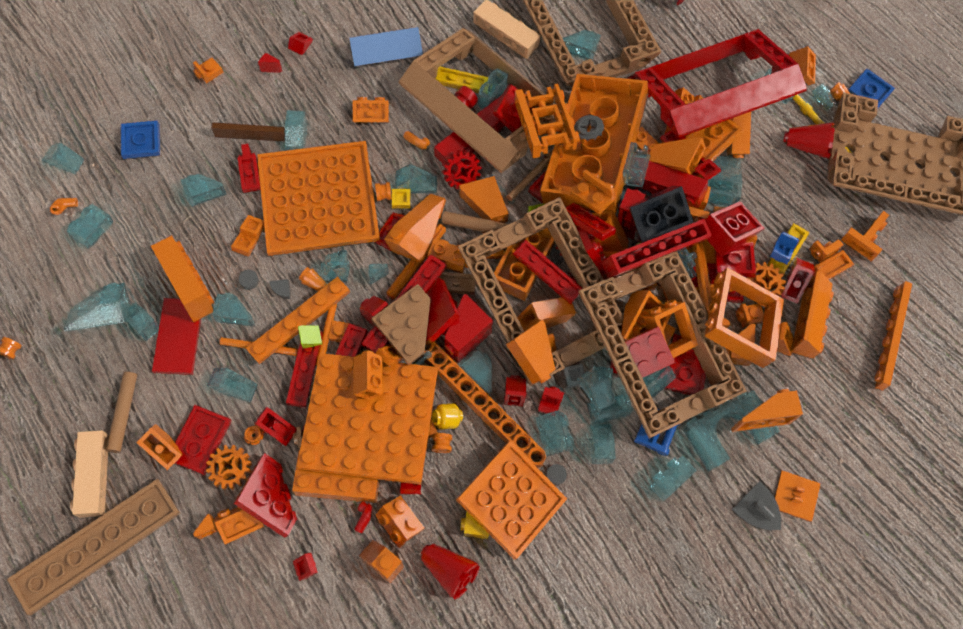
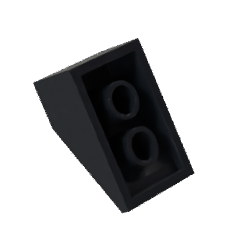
[629,186,693,243]

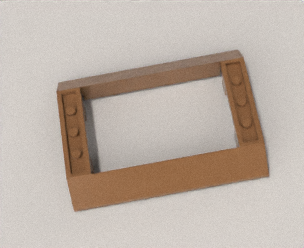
[523,0,661,87]
[399,28,556,173]
[458,197,624,386]
[578,251,747,438]

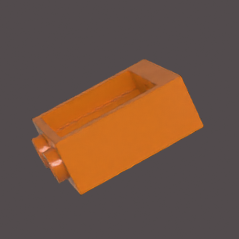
[643,299,698,358]

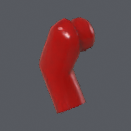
[354,501,372,533]

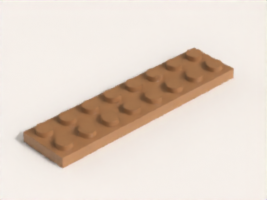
[7,479,181,616]

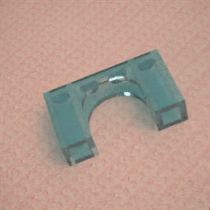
[683,390,780,472]

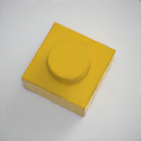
[392,189,410,209]

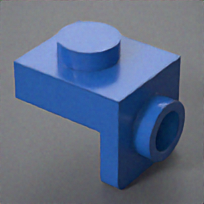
[770,232,799,265]

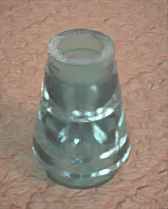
[811,83,836,110]

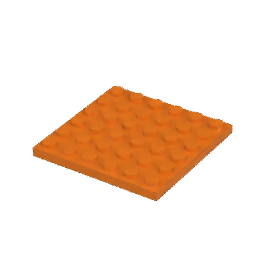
[257,141,380,256]
[297,353,438,485]

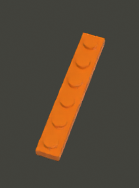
[246,276,350,364]
[874,281,912,391]

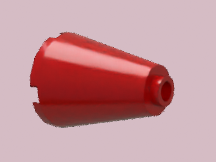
[783,123,835,159]
[421,543,480,600]

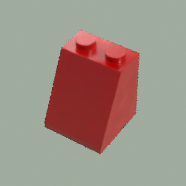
[445,294,493,363]

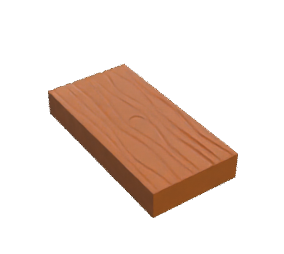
[540,74,648,214]

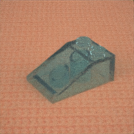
[63,283,131,331]

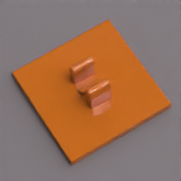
[775,470,821,522]

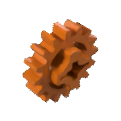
[745,262,786,297]
[206,445,252,490]

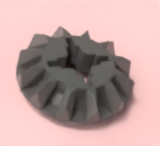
[574,115,604,141]

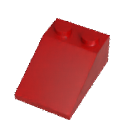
[705,201,765,257]

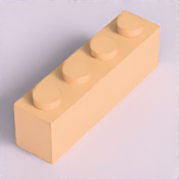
[473,0,541,59]
[70,430,109,518]

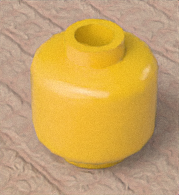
[432,403,463,430]

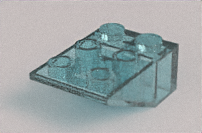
[708,156,743,206]

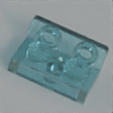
[536,411,574,456]

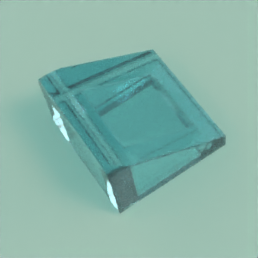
[369,264,389,284]

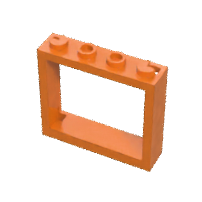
[704,268,784,368]

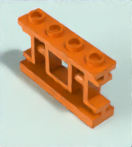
[515,84,580,158]

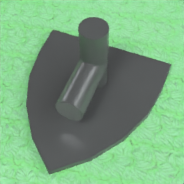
[732,481,781,530]

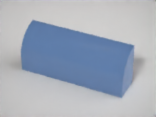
[349,27,423,66]

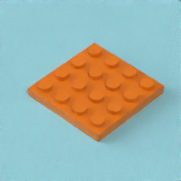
[455,440,567,559]

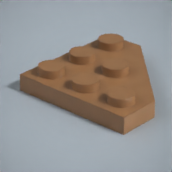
[371,284,430,366]

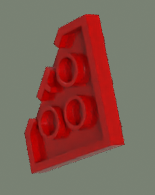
[234,453,297,538]

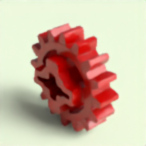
[441,149,482,190]

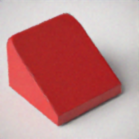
[288,32,313,55]
[258,53,282,73]

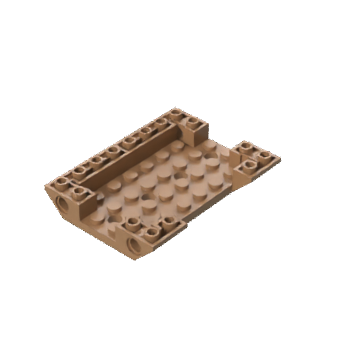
[827,92,963,215]

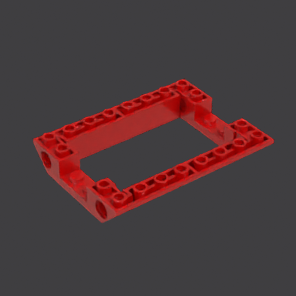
[627,29,807,138]

